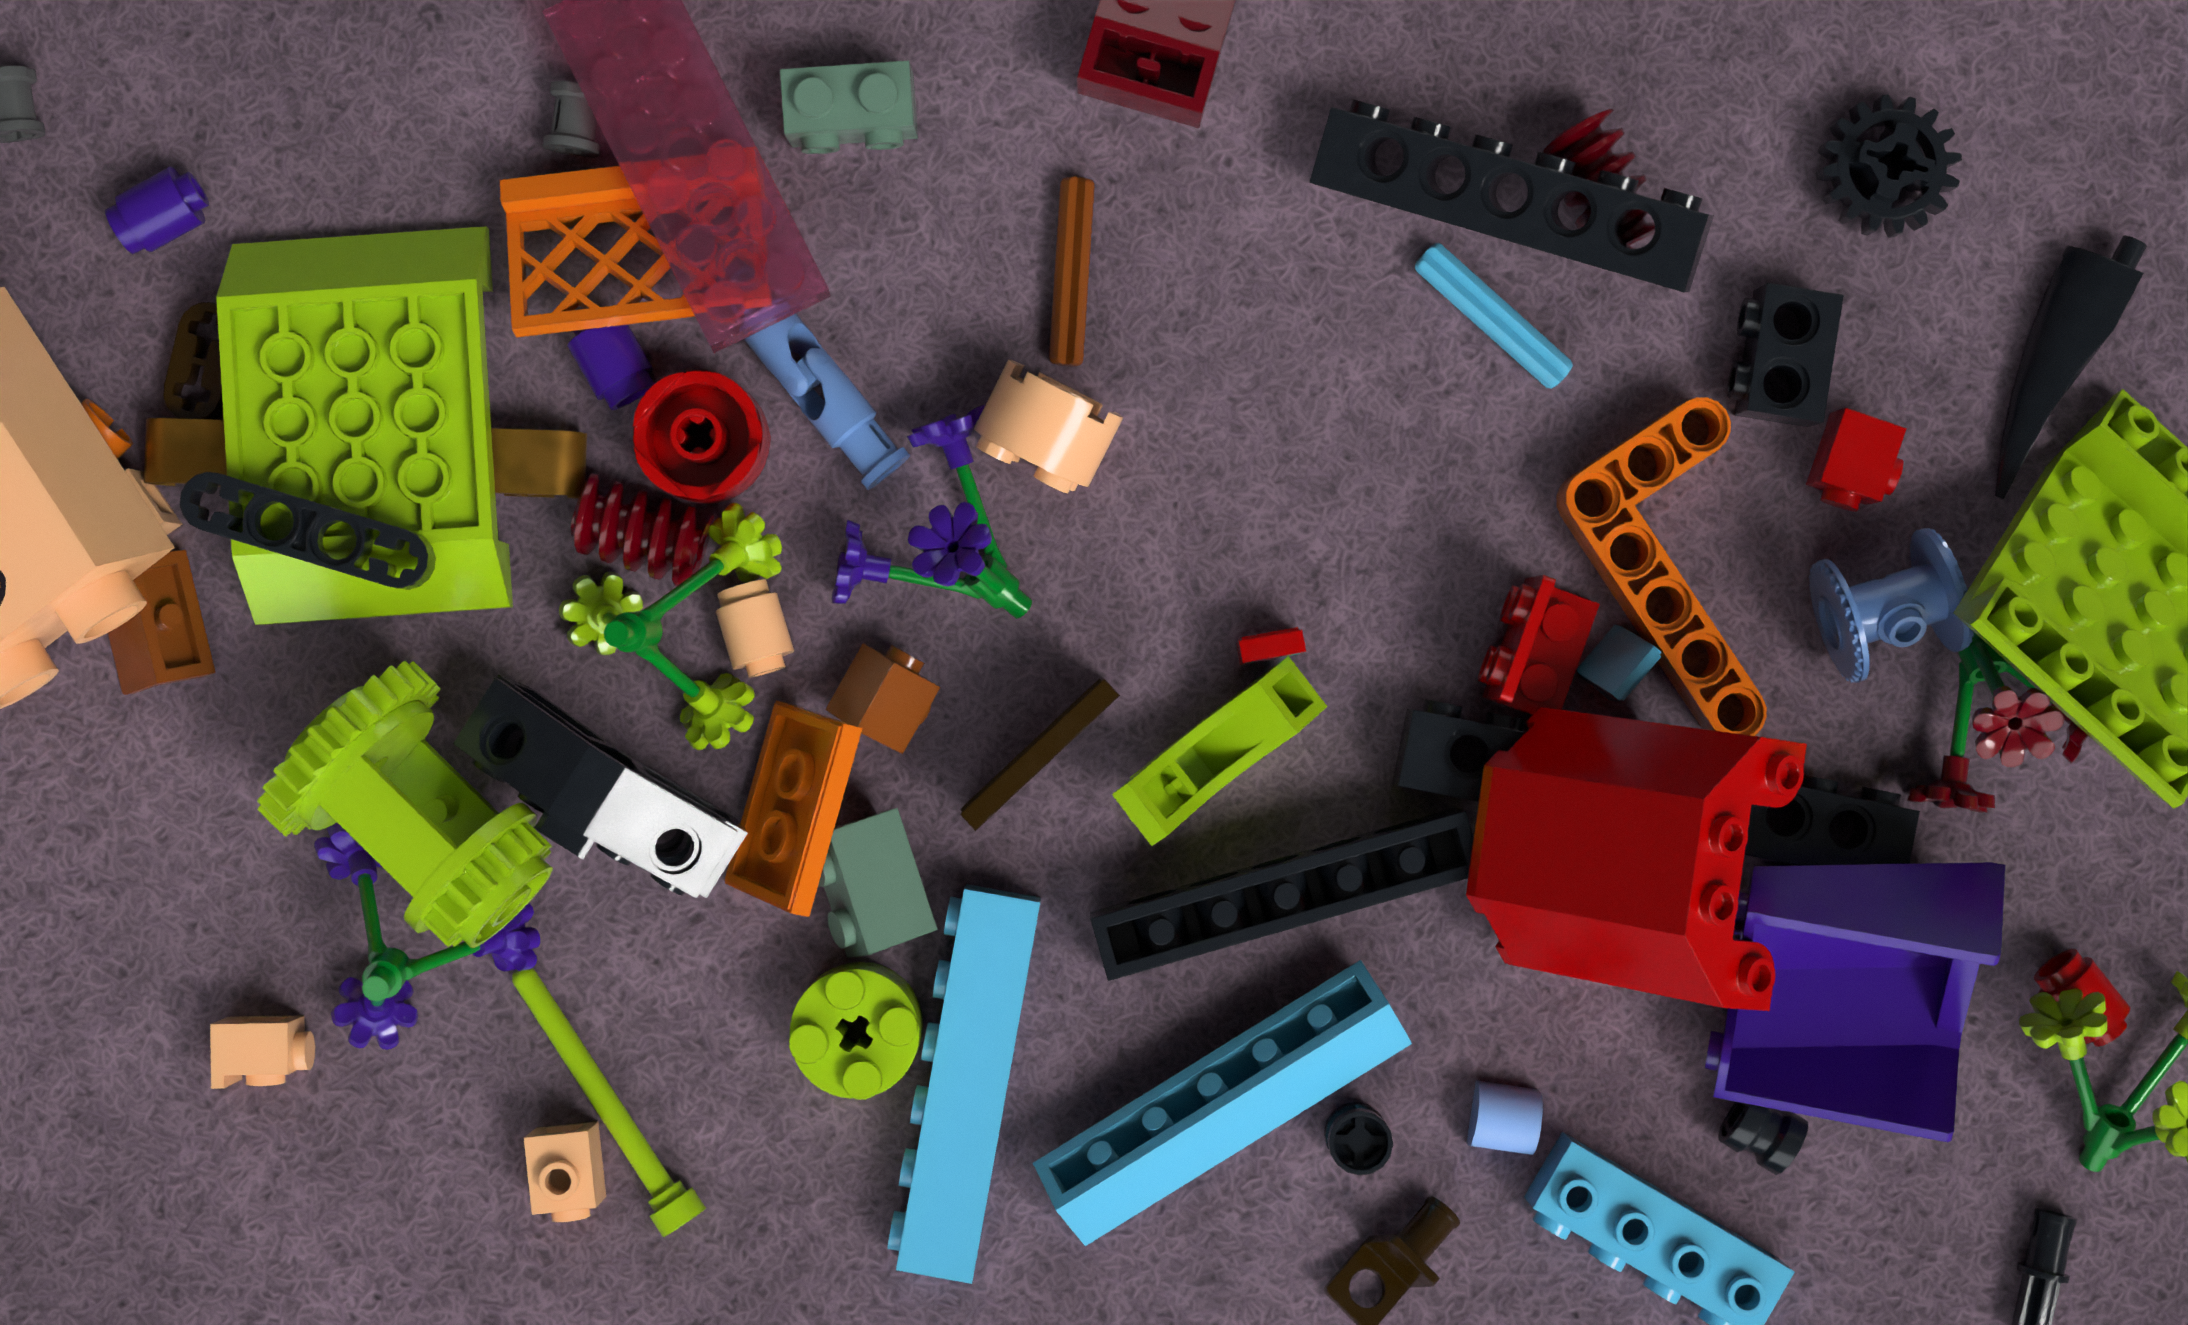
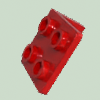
[1478,575,1600,716]

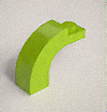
[1112,656,1328,846]

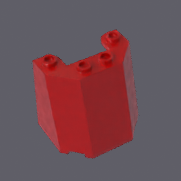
[1466,707,1807,1011]

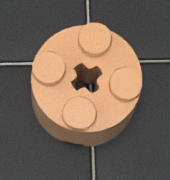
[974,359,1124,494]

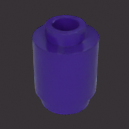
[105,166,209,254]
[567,324,655,410]

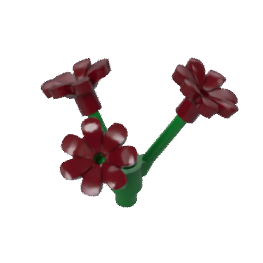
[1906,632,2092,813]

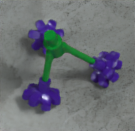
[831,404,1032,619]
[314,823,540,1050]

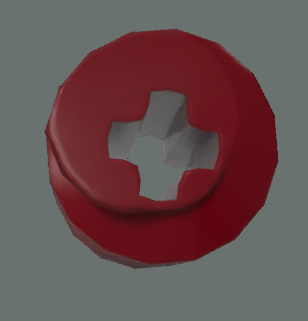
[1542,109,1656,245]
[570,473,714,586]

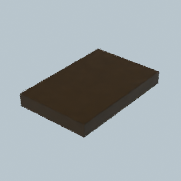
[960,678,1120,831]

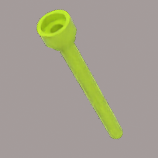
[512,968,706,1237]

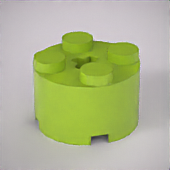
[789,962,923,1100]

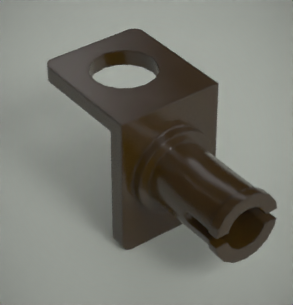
[1324,1196,1460,1325]

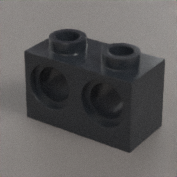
[1727,283,1844,427]

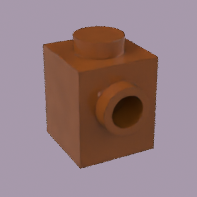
[825,643,941,754]

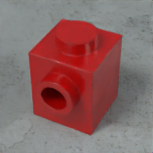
[1806,408,1907,512]

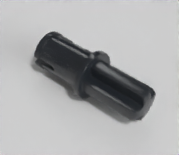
[2011,1208,2077,1325]

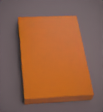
[724,700,863,917]

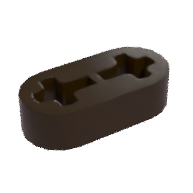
[163,302,223,420]

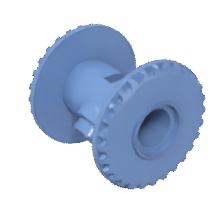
[1809,528,1974,683]

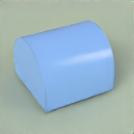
[1467,1080,1543,1155]

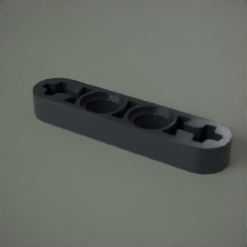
[179,472,436,590]

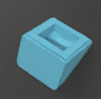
[1577,625,1661,701]

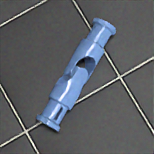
[706,260,910,490]

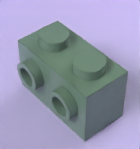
[780,60,918,154]
[819,808,938,958]

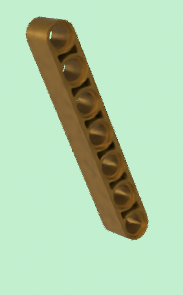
[144,418,587,498]

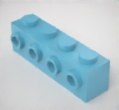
[1524,1132,1795,1325]

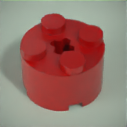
[633,370,771,504]

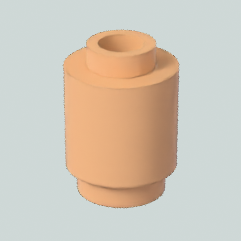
[716,579,794,678]

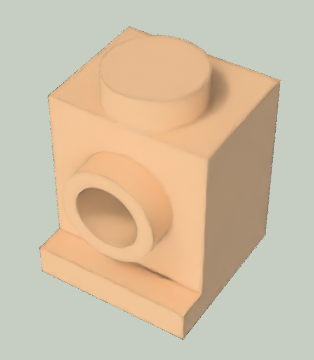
[210,1016,315,1089]

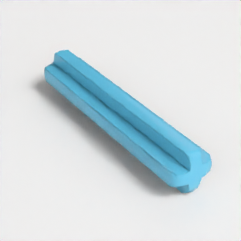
[1415,243,1573,389]

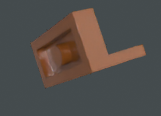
[108,549,216,695]

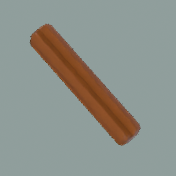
[1049,177,1095,367]

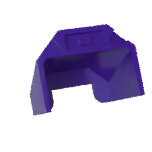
[1705,862,2005,1142]

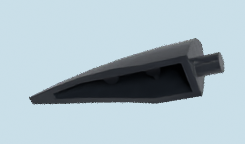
[1995,235,2147,500]

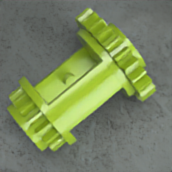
[257,661,553,948]

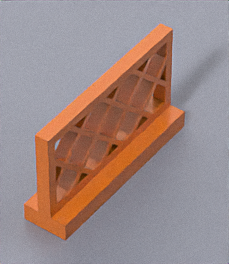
[500,150,773,338]

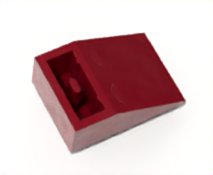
[1077,0,1236,128]

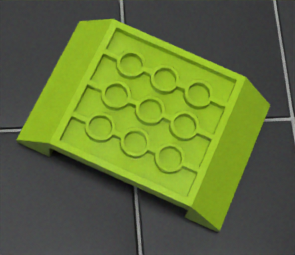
[216,226,513,625]
[1953,389,2188,809]

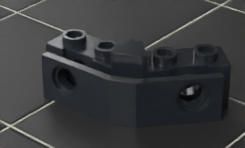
[453,675,748,898]

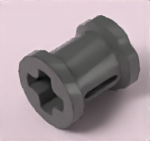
[0,66,45,143]
[542,81,607,158]

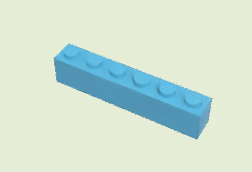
[887,884,1041,1284]
[1033,960,1412,1246]

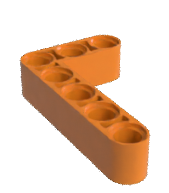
[1556,397,1767,736]

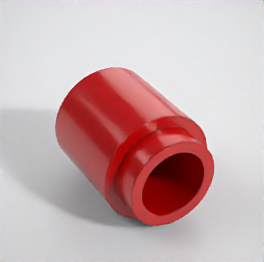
[2034,949,2130,1047]

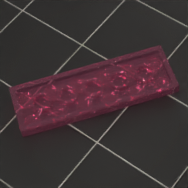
[542,0,831,353]

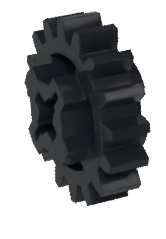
[1815,95,1962,238]

